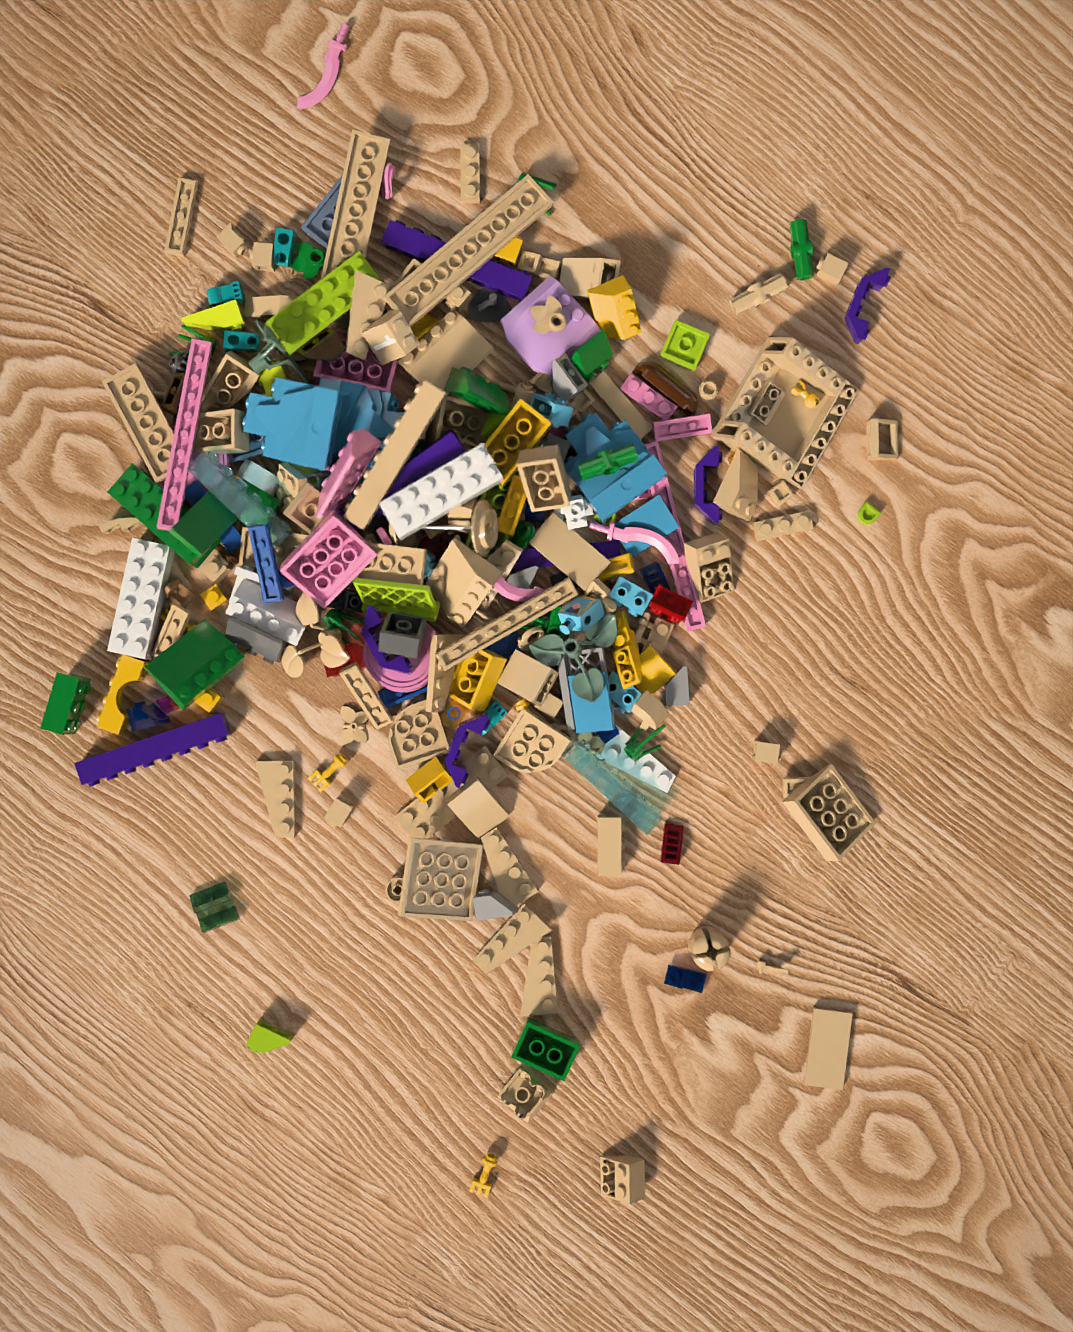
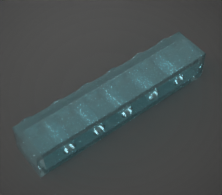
[187,451,293,551]
[562,739,663,835]

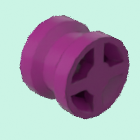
[156,696,179,715]

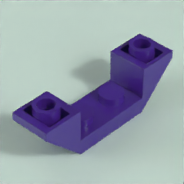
[844,268,891,344]
[694,446,722,525]
[361,605,413,675]
[445,712,491,788]

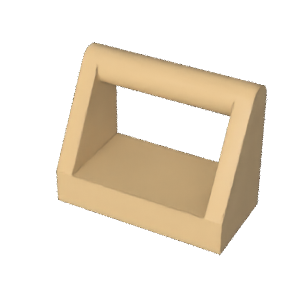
[866,419,898,460]

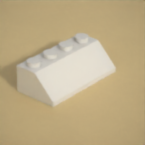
[225,578,307,646]

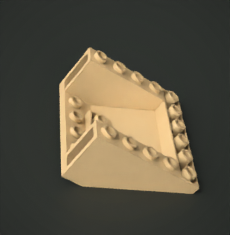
[711,337,859,489]

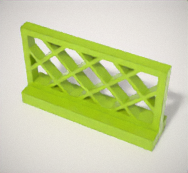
[353,578,441,622]

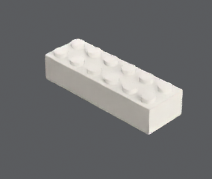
[379,443,504,540]
[107,538,175,660]

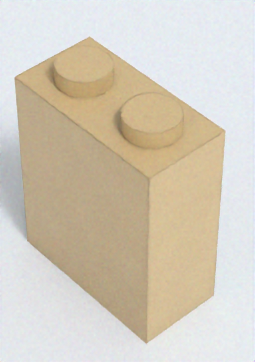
[497,649,559,707]

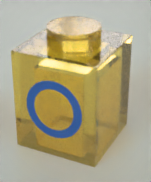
[440,699,469,729]

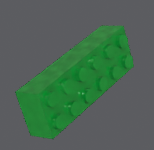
[107,463,223,569]

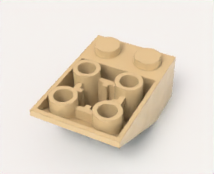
[559,258,621,301]
[684,533,734,603]

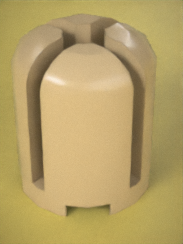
[688,926,731,971]

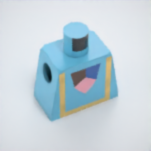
[558,595,605,634]

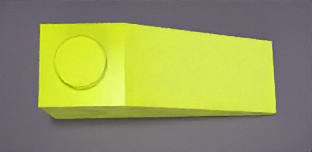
[181,300,247,332]

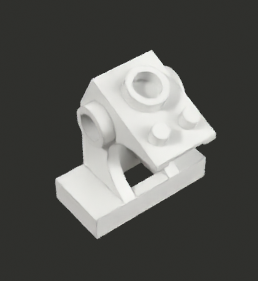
[553,495,593,530]

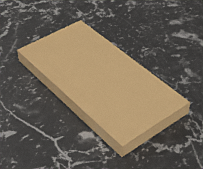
[528,513,611,592]
[804,1007,853,1090]

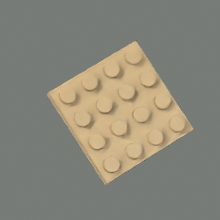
[398,837,483,921]

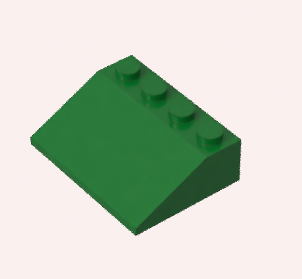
[144,619,245,711]

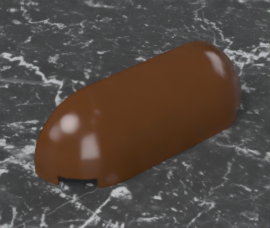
[632,362,698,416]

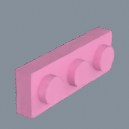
[620,374,677,420]
[652,413,712,442]

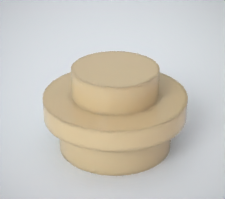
[699,380,718,400]

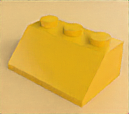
[587,275,642,340]
[448,648,507,712]

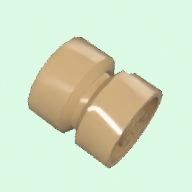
[385,874,404,903]

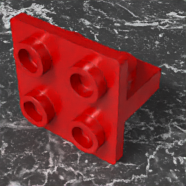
[648,585,693,624]

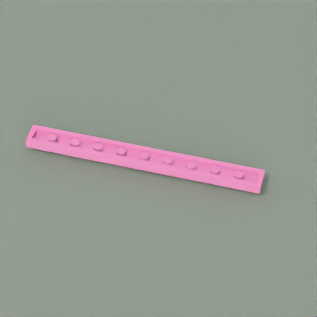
[157,339,212,530]
[645,441,706,632]

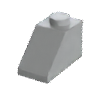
[552,354,588,402]
[505,566,539,604]
[661,666,690,706]
[472,889,519,921]

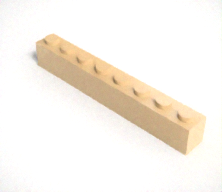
[343,380,448,530]

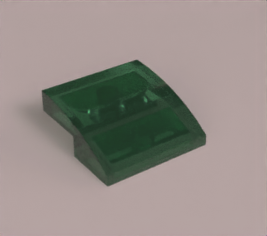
[189,882,240,933]

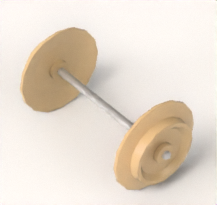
[389,499,499,557]

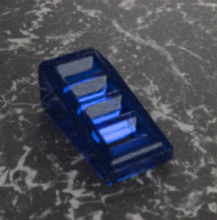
[639,561,671,594]

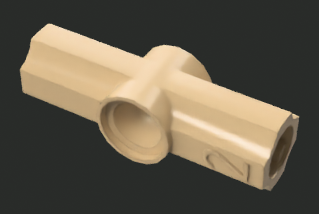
[729,273,788,316]

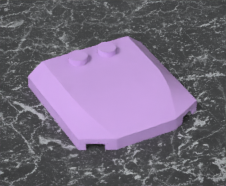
[500,276,601,378]

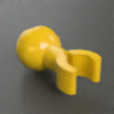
[791,381,819,408]

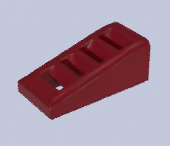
[660,823,684,865]

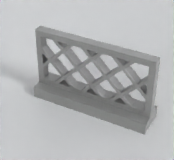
[558,647,615,730]

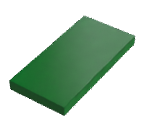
[169,484,246,558]

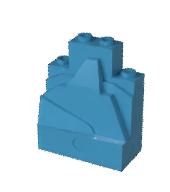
[242,378,349,470]
[319,378,405,471]
[564,413,667,524]

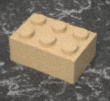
[517,445,571,512]

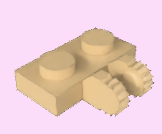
[583,578,617,616]

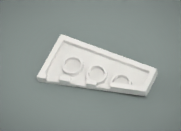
[599,724,676,793]

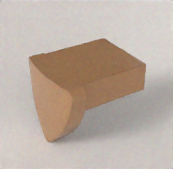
[164,579,196,609]

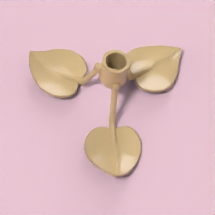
[282,592,350,678]

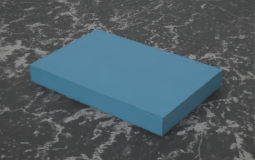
[615,495,680,558]
[568,671,615,734]

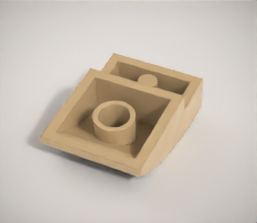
[445,775,509,840]

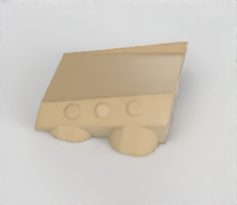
[497,1067,552,1123]

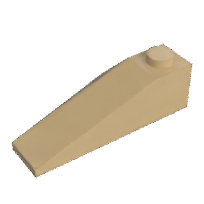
[200,350,260,413]

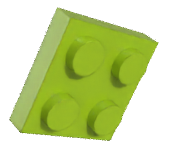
[660,320,710,371]

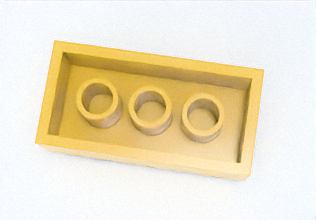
[484,399,552,487]

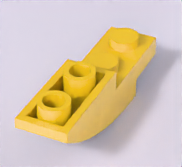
[612,611,642,689]

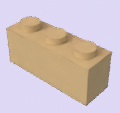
[597,816,625,876]

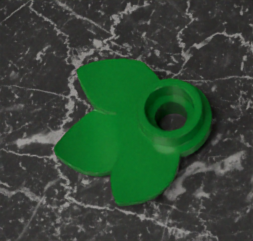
[290,242,326,280]
[510,520,535,550]

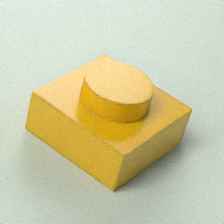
[200,584,228,611]

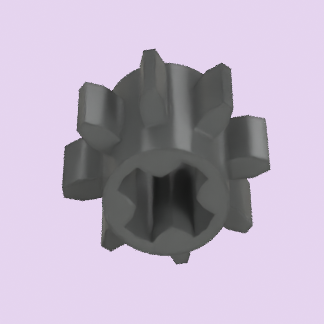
[169,352,189,374]

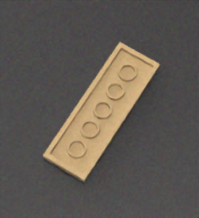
[102,363,192,483]
[395,745,509,839]

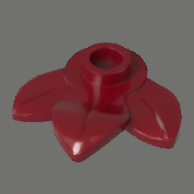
[418,529,454,562]

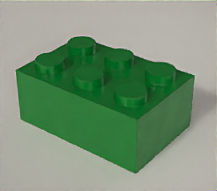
[40,672,91,735]
[511,1017,580,1081]

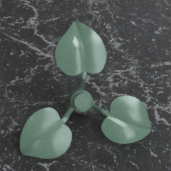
[248,319,309,384]
[529,615,618,703]

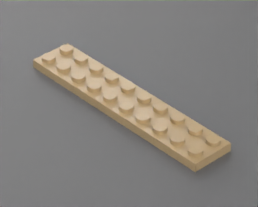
[321,129,390,330]
[384,174,554,327]
[239,527,427,585]

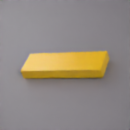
[498,475,527,536]

